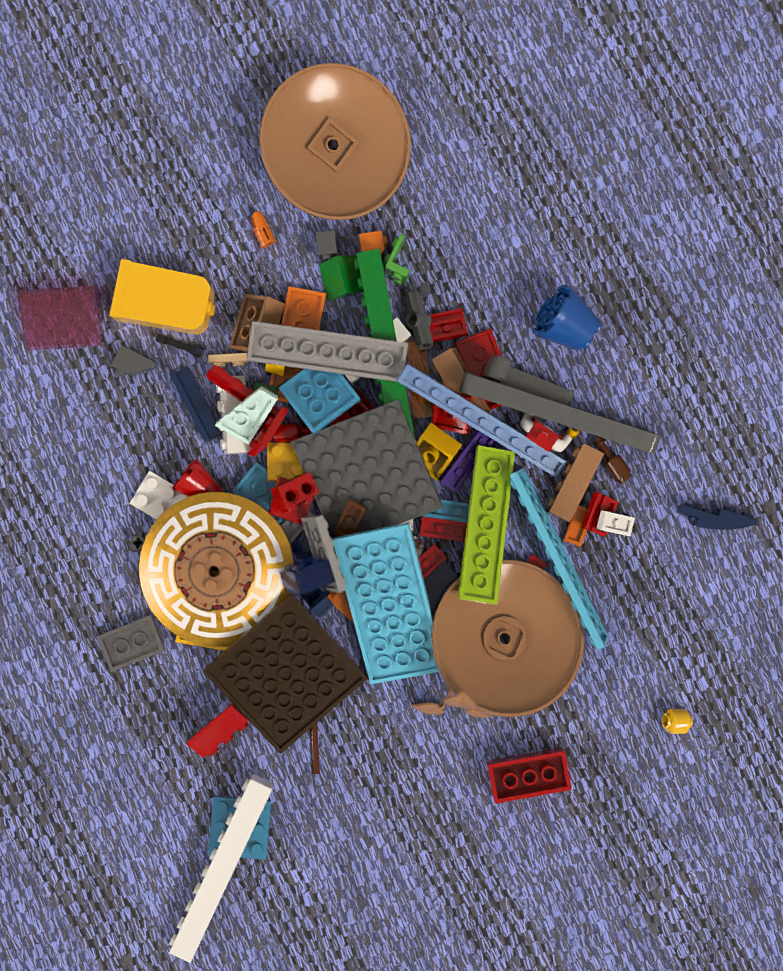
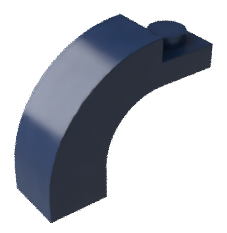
[293,565,334,618]

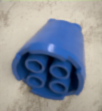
[532,285,602,350]

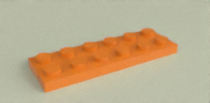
[269,286,327,403]

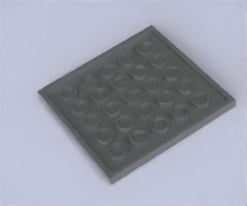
[291,399,443,533]

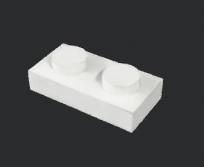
[596,510,635,536]

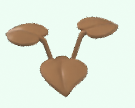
[411,688,494,718]

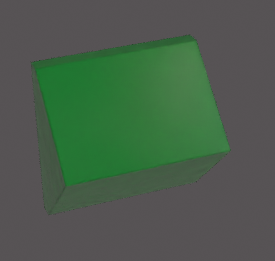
[319,255,364,301]

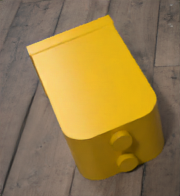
[109,259,216,335]

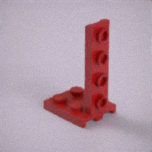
[206,364,288,457]

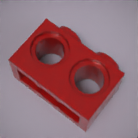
[270,472,319,512]

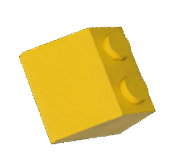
[417,423,462,481]

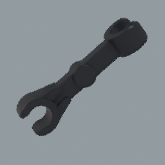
[155,334,203,358]

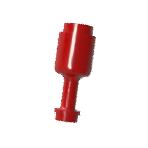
[274,422,323,443]

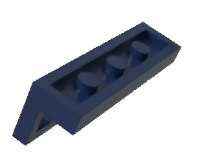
[169,366,222,442]

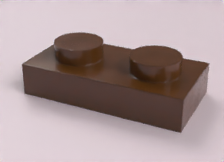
[333,498,367,537]

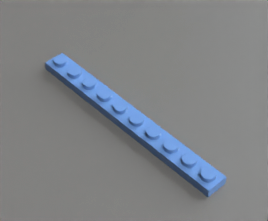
[396,363,567,478]

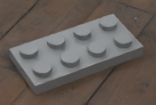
[301,515,346,593]

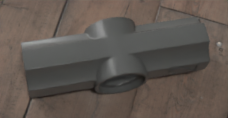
[404,291,434,350]

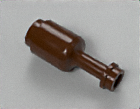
[593,437,633,484]

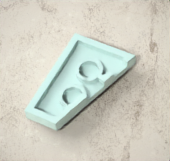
[215,387,278,444]

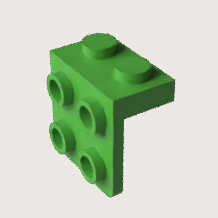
[383,233,409,285]

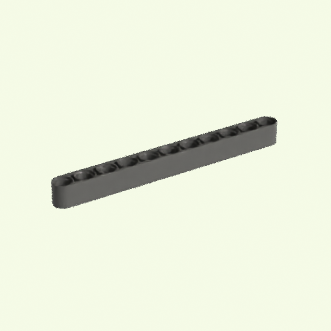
[459,372,661,454]

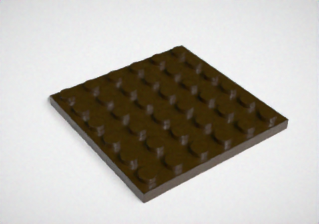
[203,593,368,754]

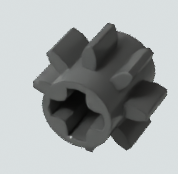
[128,531,147,555]

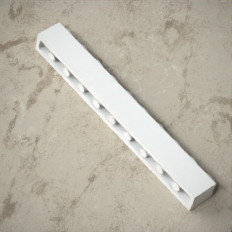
[169,774,274,963]

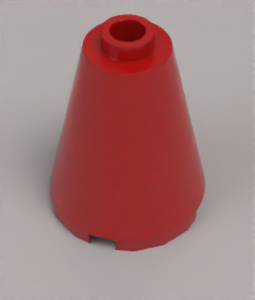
[172,459,224,497]

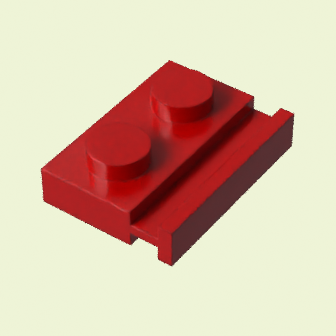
[429,308,468,343]
[581,492,619,537]

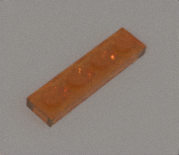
[407,341,433,419]

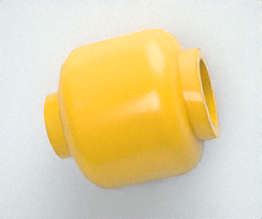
[662,709,693,734]

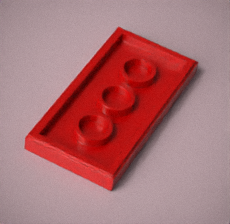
[455,328,503,410]

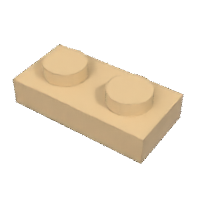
[208,353,249,368]

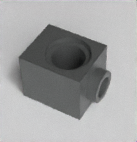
[316,230,338,261]

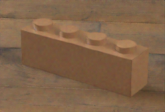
[431,347,492,426]
[546,443,604,523]

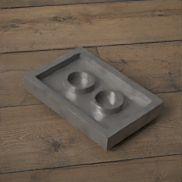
[97,615,166,672]

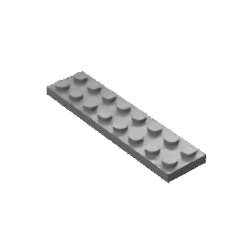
[247,321,408,382]

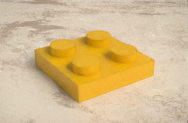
[267,443,304,482]

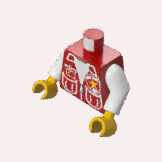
[520,413,580,452]

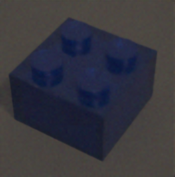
[279,556,335,595]

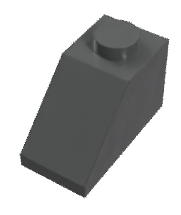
[111,345,158,377]

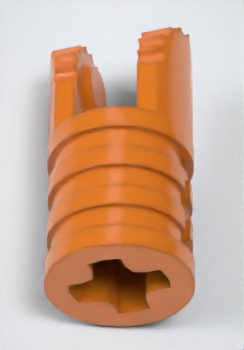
[251,211,277,249]

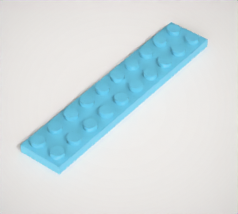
[510,468,609,650]

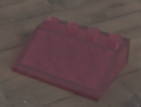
[18,286,103,351]

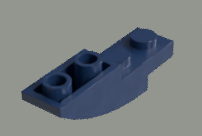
[676,503,758,530]

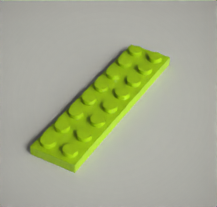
[458,445,515,605]

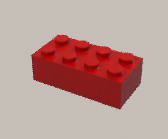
[486,747,572,804]

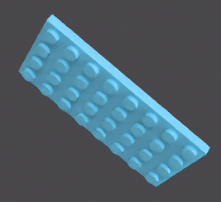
[332,522,439,684]

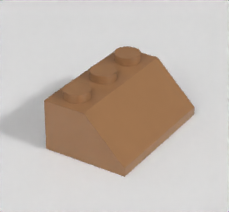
[229,294,285,354]

